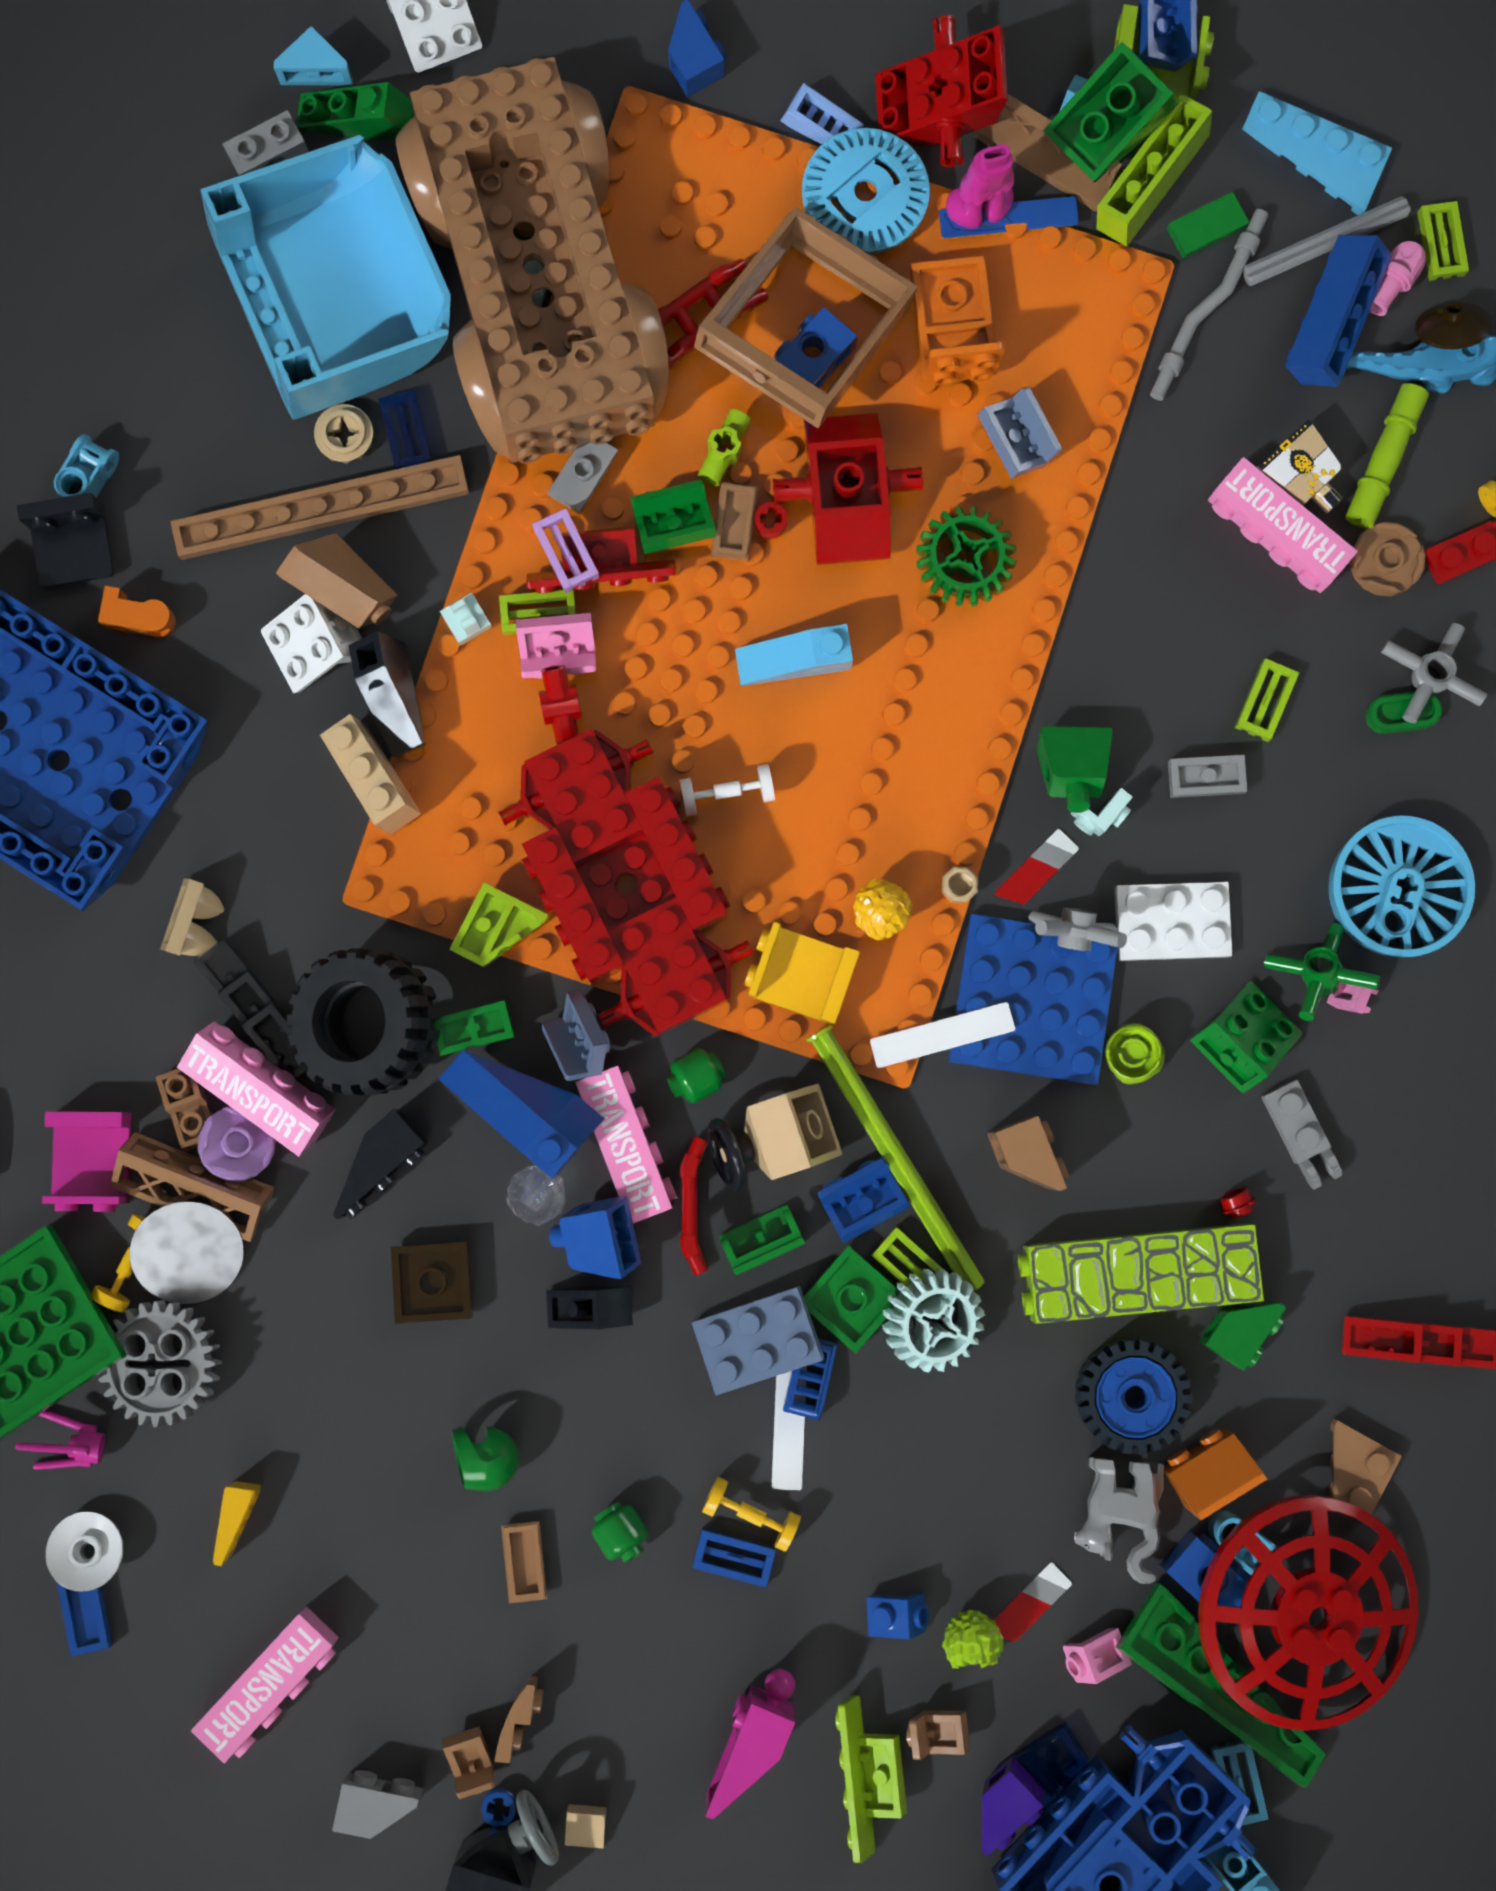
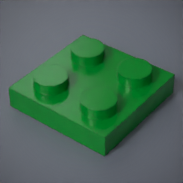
[804,1245,901,1354]

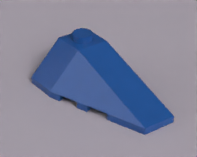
[439,1050,605,1178]

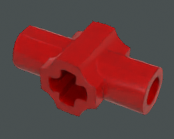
[539,665,582,744]

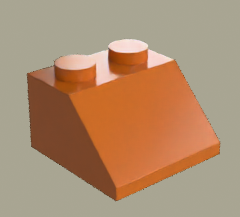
[1164,1428,1267,1520]

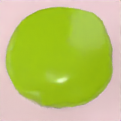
[1105,1023,1165,1085]

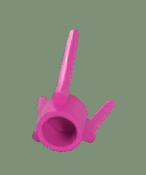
[15,1409,105,1470]

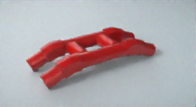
[658,259,768,369]
[680,1136,709,1276]

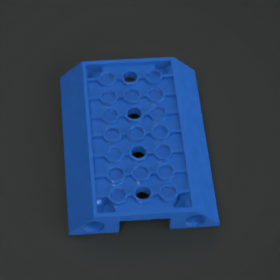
[0,590,209,911]

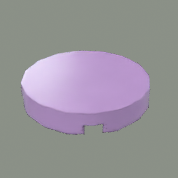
[198,1106,275,1182]

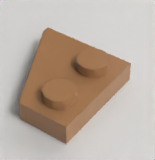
[1329,1419,1402,1515]

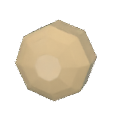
[941,867,978,903]

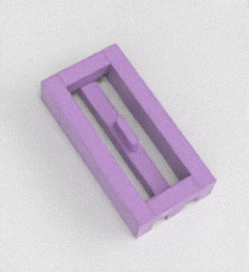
[532,508,599,594]

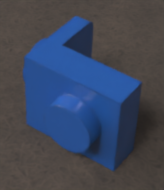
[866,1593,929,1640]

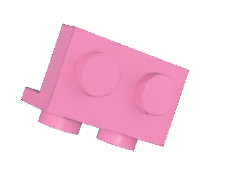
[516,613,597,678]

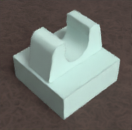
[440,593,492,646]

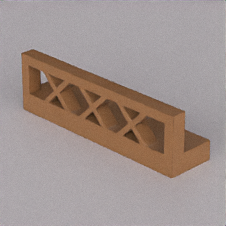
[973,93,1122,212]
[110,1132,274,1242]

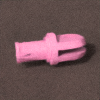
[1370,241,1426,316]

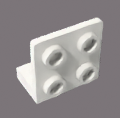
[386,0,482,73]
[261,594,362,693]

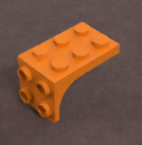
[910,256,1005,385]

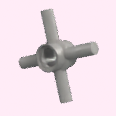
[1381,623,1487,724]
[1028,907,1127,951]

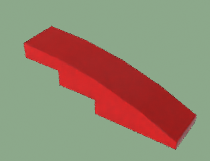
[1342,1316,1496,1369]

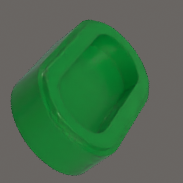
[1365,692,1442,734]

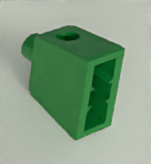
[1036,726,1112,813]

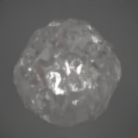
[506,1166,566,1227]

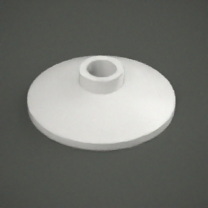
[46,1512,124,1592]

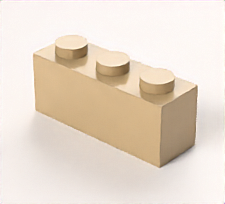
[320,714,421,835]

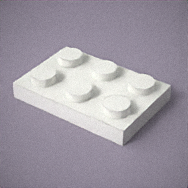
[1114,882,1232,961]

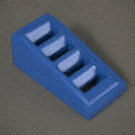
[782,1338,838,1420]

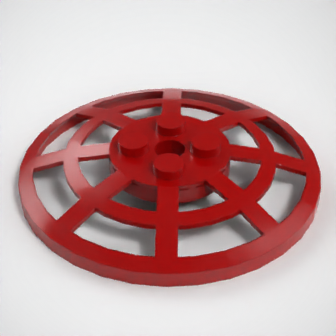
[1198,1494,1419,1731]

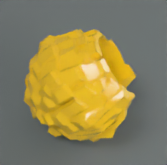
[853,878,912,940]

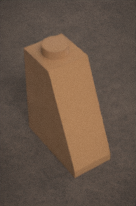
[276,533,398,629]

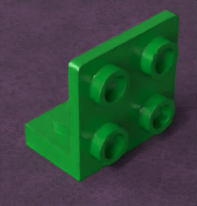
[1190,981,1302,1094]

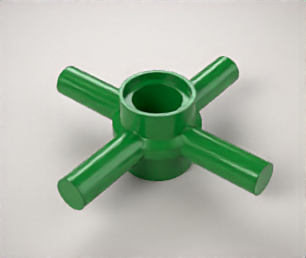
[1264,923,1381,1021]

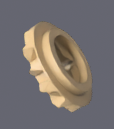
[314,404,374,464]

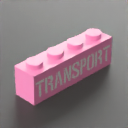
[1208,457,1358,593]
[177,1021,336,1157]
[575,1066,677,1223]
[191,1606,339,1763]

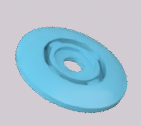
[802,128,930,254]

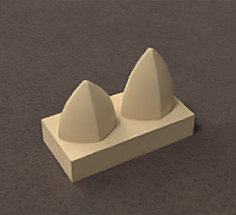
[160,879,224,956]

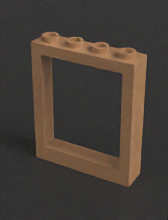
[694,207,918,429]

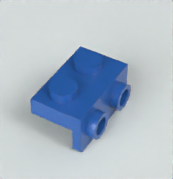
[1139,0,1198,72]
[818,1158,910,1243]

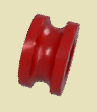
[754,502,788,539]

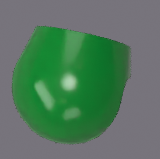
[451,1426,519,1492]

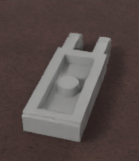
[1261,1080,1343,1190]

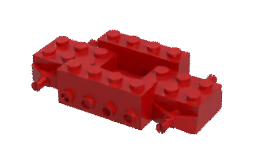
[498,728,754,1037]

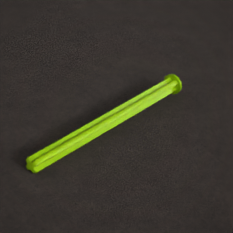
[806,1024,984,1292]

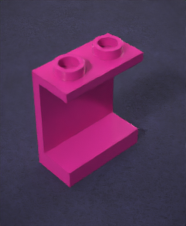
[42,1112,132,1212]

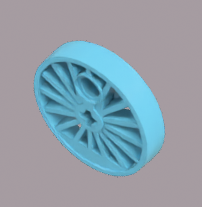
[1328,816,1475,957]

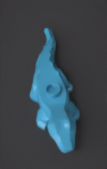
[1347,335,1496,394]

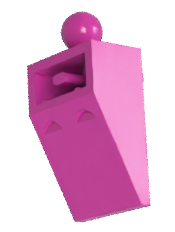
[705,1669,796,1820]

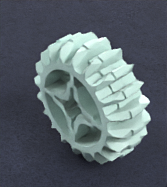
[882,1268,985,1373]

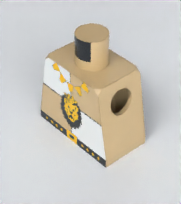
[1257,419,1343,514]

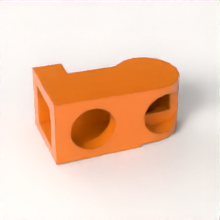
[98,586,176,638]

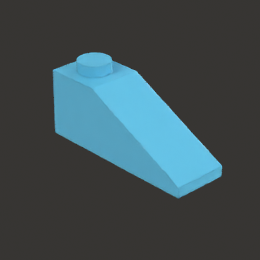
[735,624,853,686]

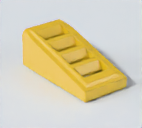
[213,1481,262,1566]

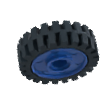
[1075,1338,1192,1455]

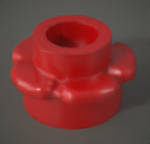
[1219,1187,1256,1219]

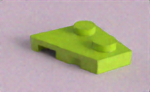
[449,883,550,968]

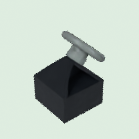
[446,1790,559,1891]

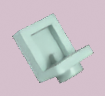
[1071,788,1132,836]

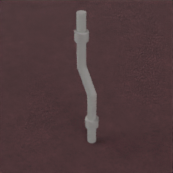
[1150,209,1269,401]

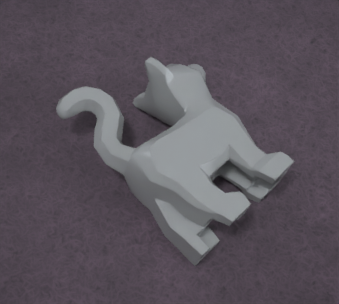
[1074,1457,1164,1584]

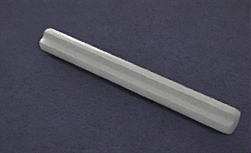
[1242,196,1411,286]

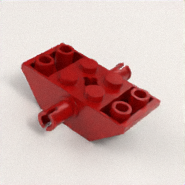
[875,15,1008,167]
[773,413,923,565]

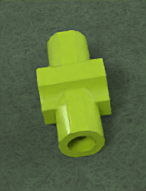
[698,409,751,486]

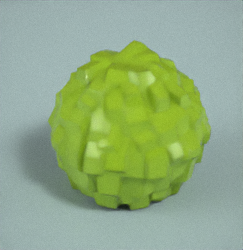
[942,1610,1004,1669]

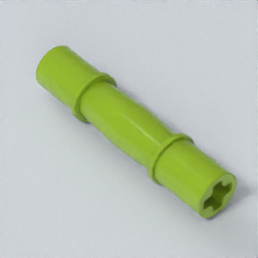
[1345,383,1429,529]

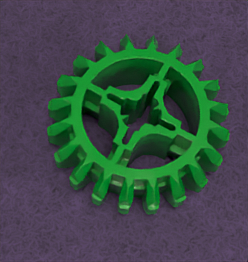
[916,506,1017,607]

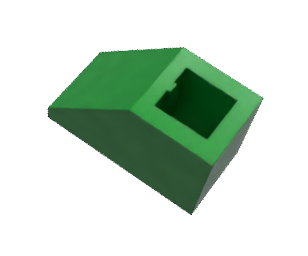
[1198,1300,1287,1371]

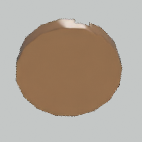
[1349,522,1426,597]

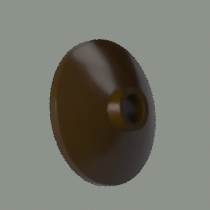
[1415,302,1492,350]

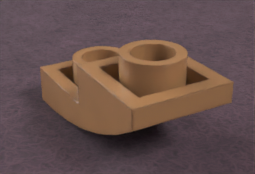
[155,1068,213,1152]
[495,1676,544,1763]

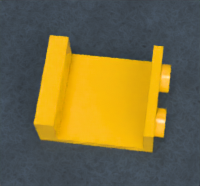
[744,922,860,1025]

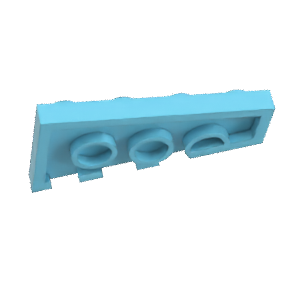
[1242,91,1392,215]

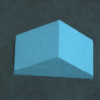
[274,26,353,85]

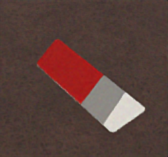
[995,829,1079,905]
[994,1563,1072,1642]

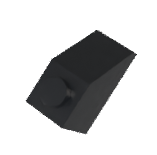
[546,1286,633,1330]

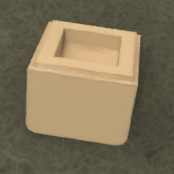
[565,1804,607,1848]

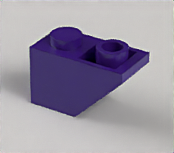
[982,1756,1045,1856]

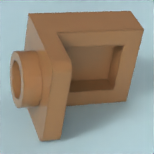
[906,1710,970,1760]
[442,1726,495,1799]

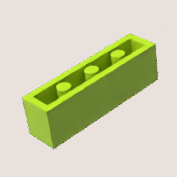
[1096,93,1213,247]

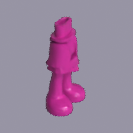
[946,144,1014,229]

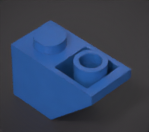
[668,0,727,97]

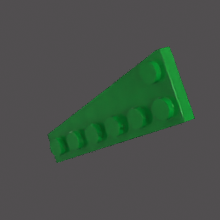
[1115,1583,1326,1788]

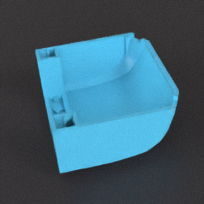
[200,135,451,420]

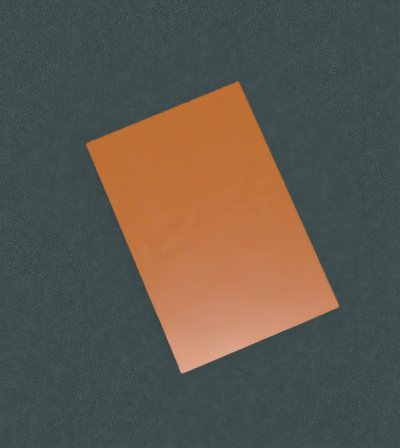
[343,86,1174,1089]

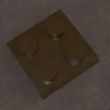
[391,1241,473,1324]

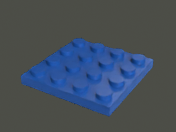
[948,914,1117,1085]

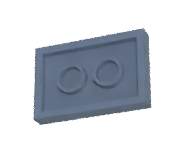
[692,1286,825,1396]

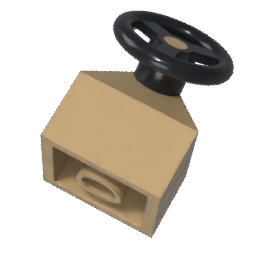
[707,1083,843,1191]

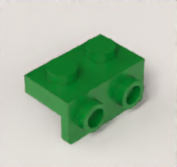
[631,480,716,555]

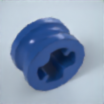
[481,1787,517,1827]

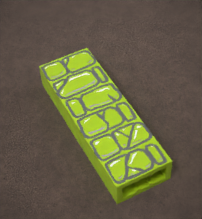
[1018,1223,1264,1324]

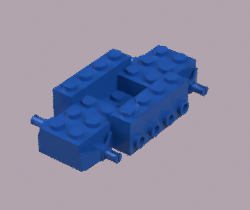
[991,1725,1257,1891]

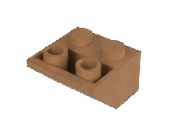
[987,1116,1069,1191]

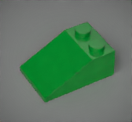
[1043,42,1182,182]

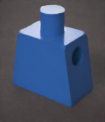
[549,1196,642,1279]

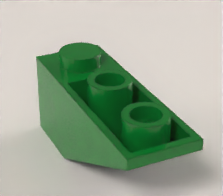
[296,82,413,141]

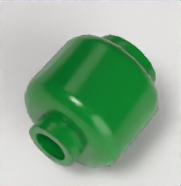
[666,1048,725,1104]
[591,1502,648,1563]

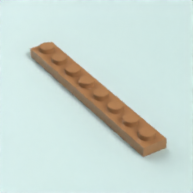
[170,455,470,560]

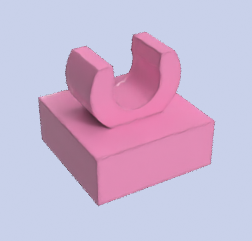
[1326,983,1378,1014]

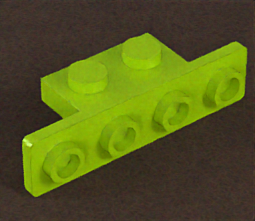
[835,1695,907,1863]

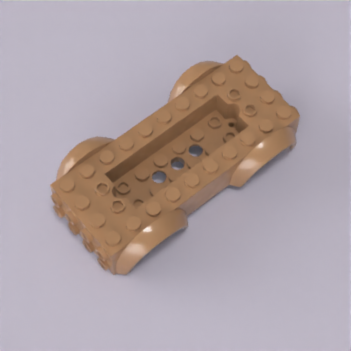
[396,57,669,463]

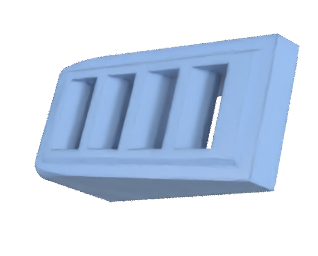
[780,83,864,144]

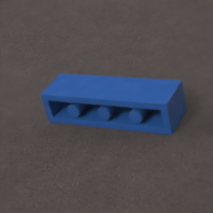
[1285,235,1392,387]

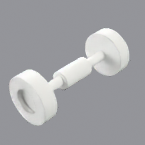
[680,764,775,817]

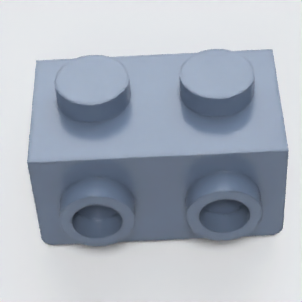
[977,387,1062,479]
[542,989,610,1081]

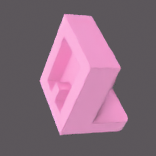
[1063,1628,1132,1684]

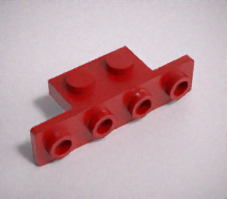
[526,526,676,593]

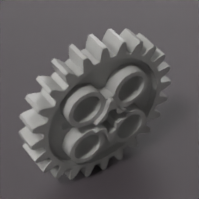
[98,1300,222,1427]

